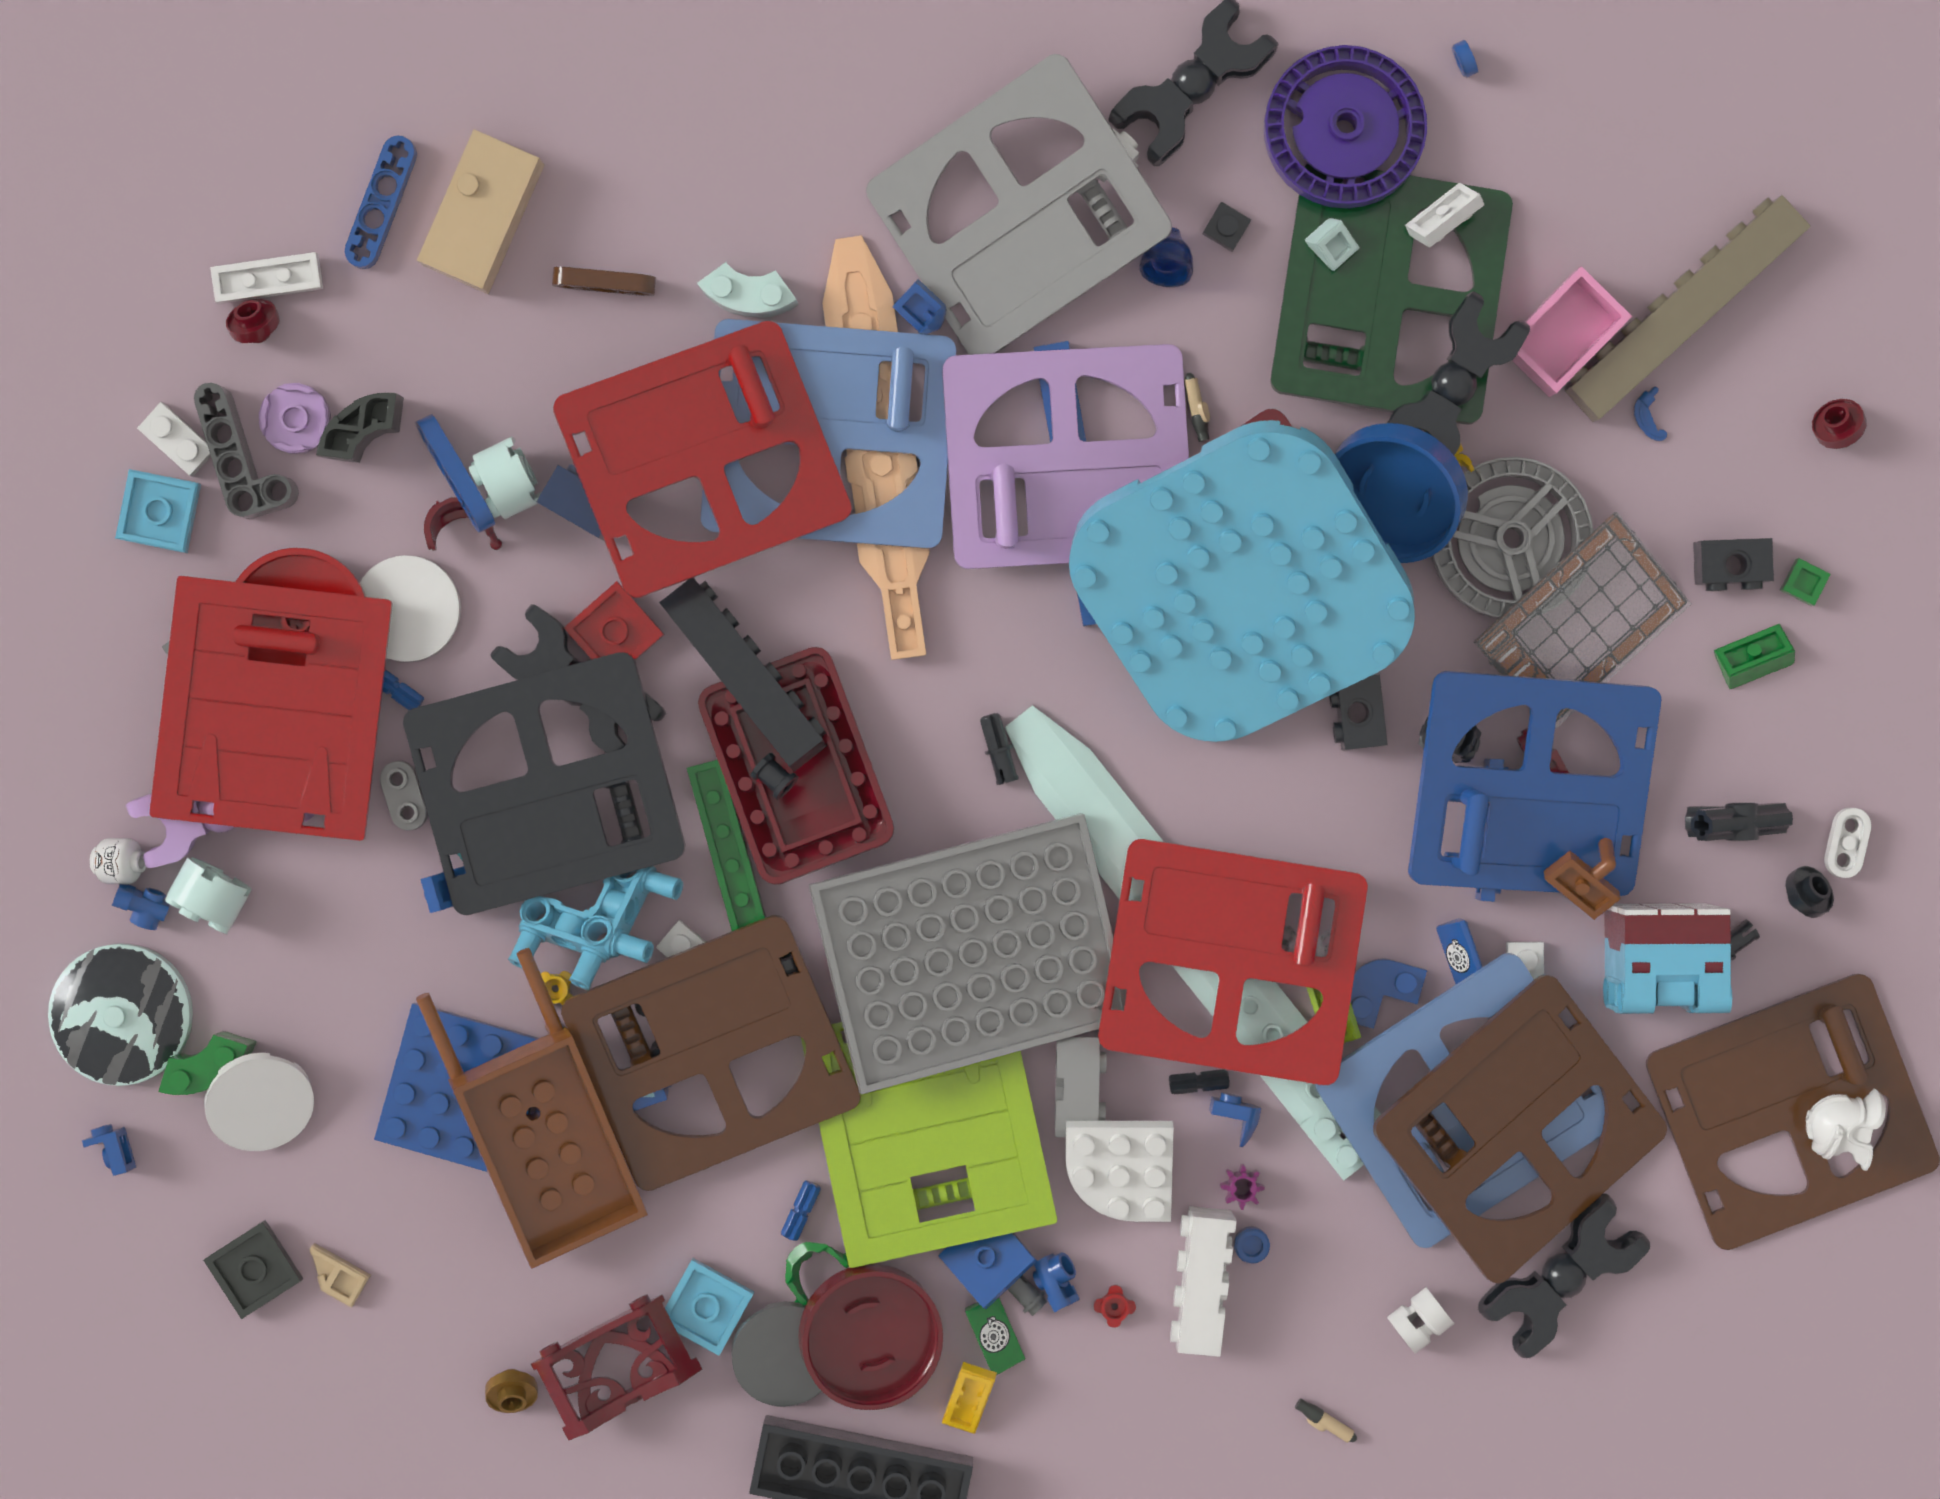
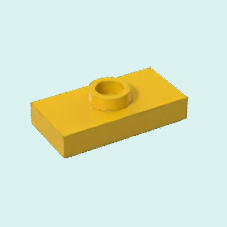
[942,1362,997,1434]

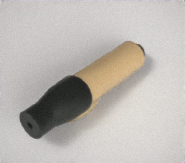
[1184,373,1210,442]
[1295,1398,1357,1443]

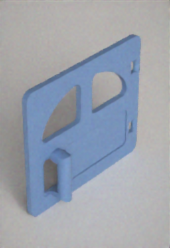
[701,319,956,549]
[1315,953,1605,1248]

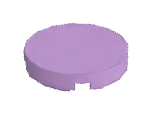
[259,383,331,454]

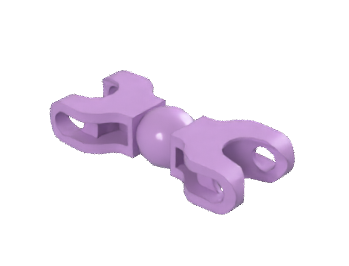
[126,793,314,868]

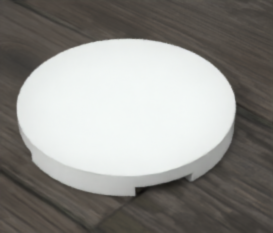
[360,555,461,662]
[204,1053,314,1151]

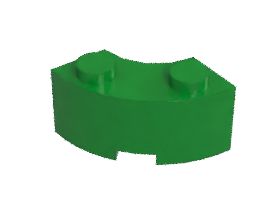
[158,1031,257,1095]

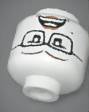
[90,838,146,885]

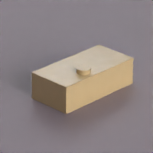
[417,129,545,295]

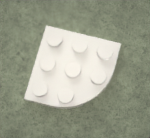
[1065,1121,1174,1222]

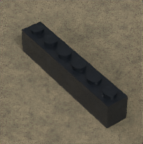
[659,577,827,772]

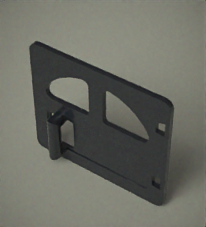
[403,652,686,915]

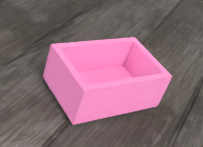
[1512,266,1632,397]

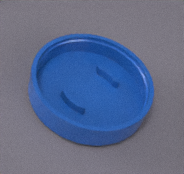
[1334,423,1468,563]

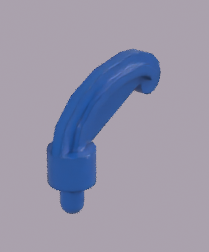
[1634,386,1667,441]

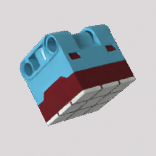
[1603,903,1733,1014]

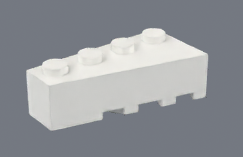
[1170,1206,1236,1357]

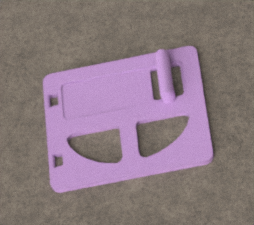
[942,344,1189,569]

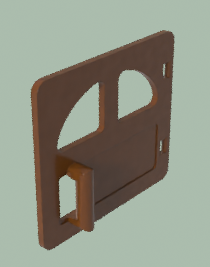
[561,915,860,1191]
[1646,974,1940,1250]
[1373,975,1667,1284]

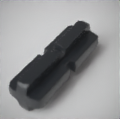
[1169,1069,1230,1095]

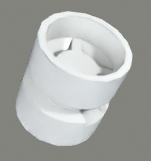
[1387,1287,1454,1354]

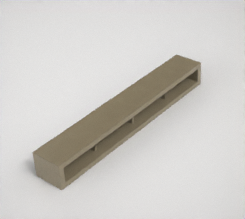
[1565,195,1811,422]

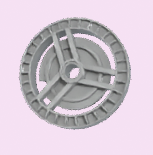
[1432,457,1594,619]

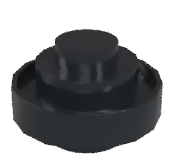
[1785,866,1834,918]

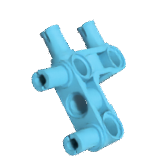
[508,866,683,990]

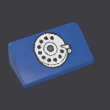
[1436,918,1483,984]

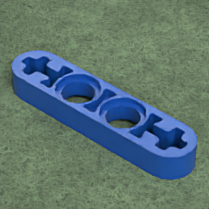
[344,135,417,269]
[415,414,495,533]

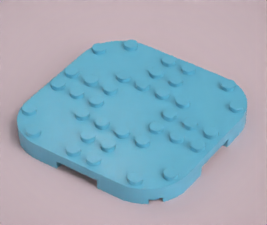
[1069,420,1415,742]

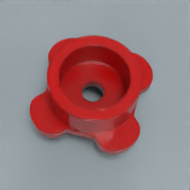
[1094,1285,1136,1328]

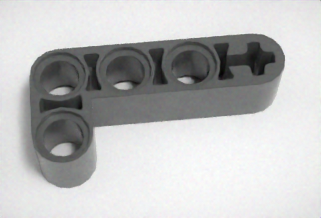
[194,383,299,519]

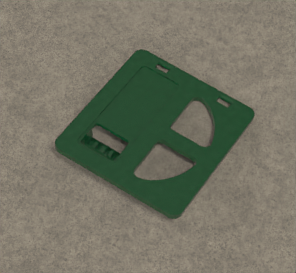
[1270,163,1513,425]

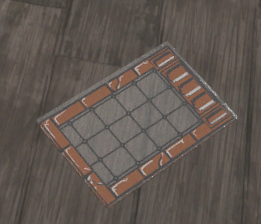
[1473,512,1692,729]

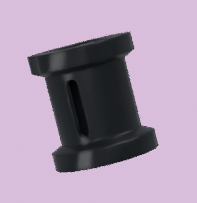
[750,753,798,800]

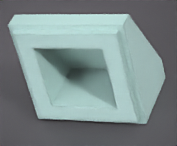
[1305,218,1360,271]

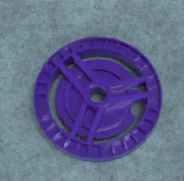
[1264,45,1427,208]

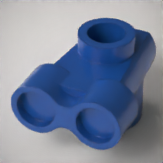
[111,884,170,930]
[1033,1252,1080,1312]

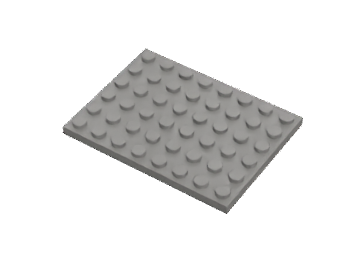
[808,813,1127,1094]

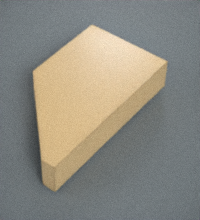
[310,1243,371,1308]

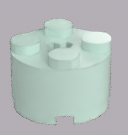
[469,436,542,519]
[165,857,252,934]

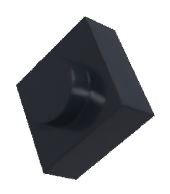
[1202,202,1251,252]

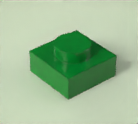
[1780,558,1831,606]

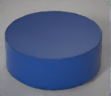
[1452,40,1478,78]
[1234,1226,1270,1264]

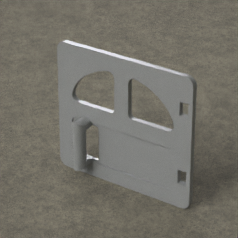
[866,54,1172,355]

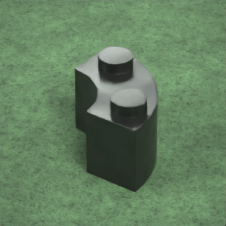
[316,393,404,463]

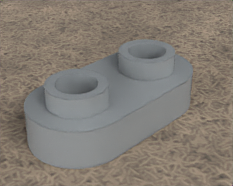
[380,761,428,830]

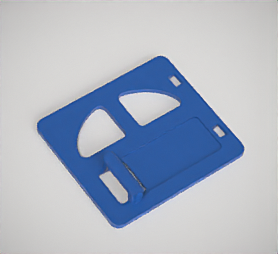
[1408,671,1662,896]

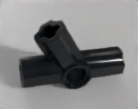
[1685,803,1793,841]

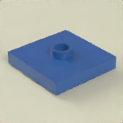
[938,1233,1038,1309]

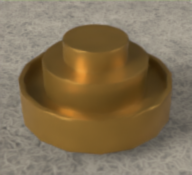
[485,1369,538,1413]

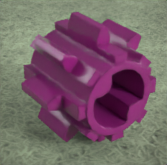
[1220,1164,1265,1210]

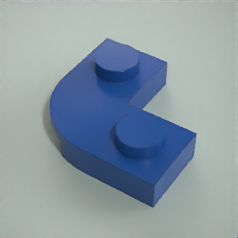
[1350,959,1427,1029]

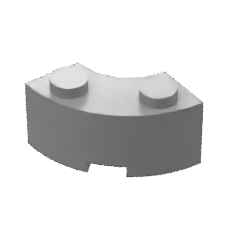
[1055,1037,1107,1137]

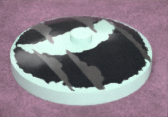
[48,943,193,1086]

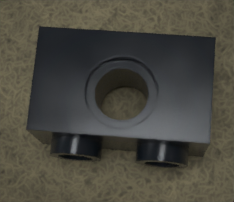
[1693,538,1774,591]
[1329,674,1388,750]

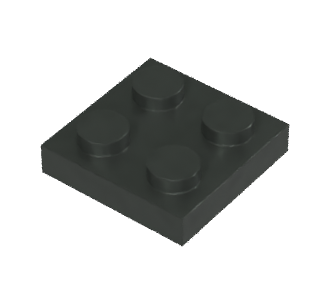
[203,1220,303,1319]

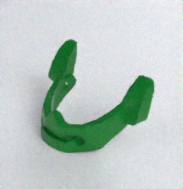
[785,1242,849,1305]

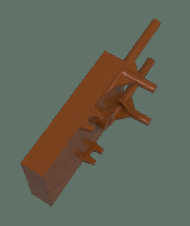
[416,948,648,1269]

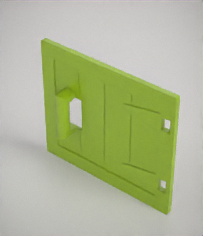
[801,1022,1057,1268]

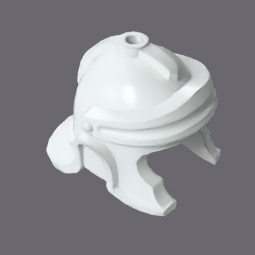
[1806,1089,1886,1171]

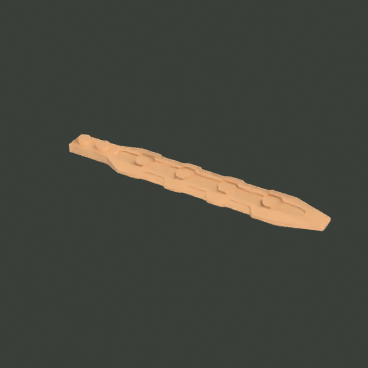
[822,235,930,660]

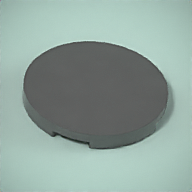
[731,1301,822,1407]

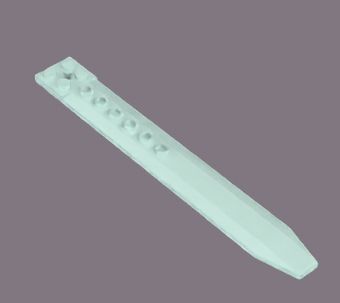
[1005,705,1381,1181]

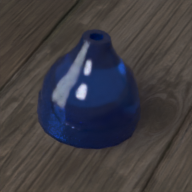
[1139,227,1194,287]

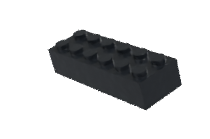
[749,1415,973,1499]

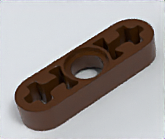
[552,267,656,296]

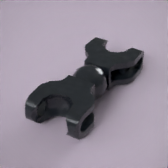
[1108,0,1279,166]
[1387,291,1530,455]
[490,604,666,753]
[1478,1193,1650,1358]

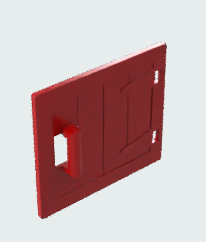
[149,576,393,841]

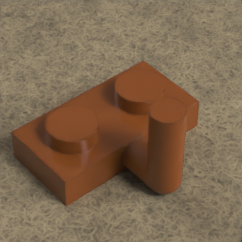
[1544,838,1621,920]

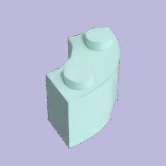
[697,262,799,318]

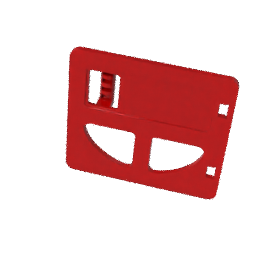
[553,321,851,598]
[1098,839,1368,1085]

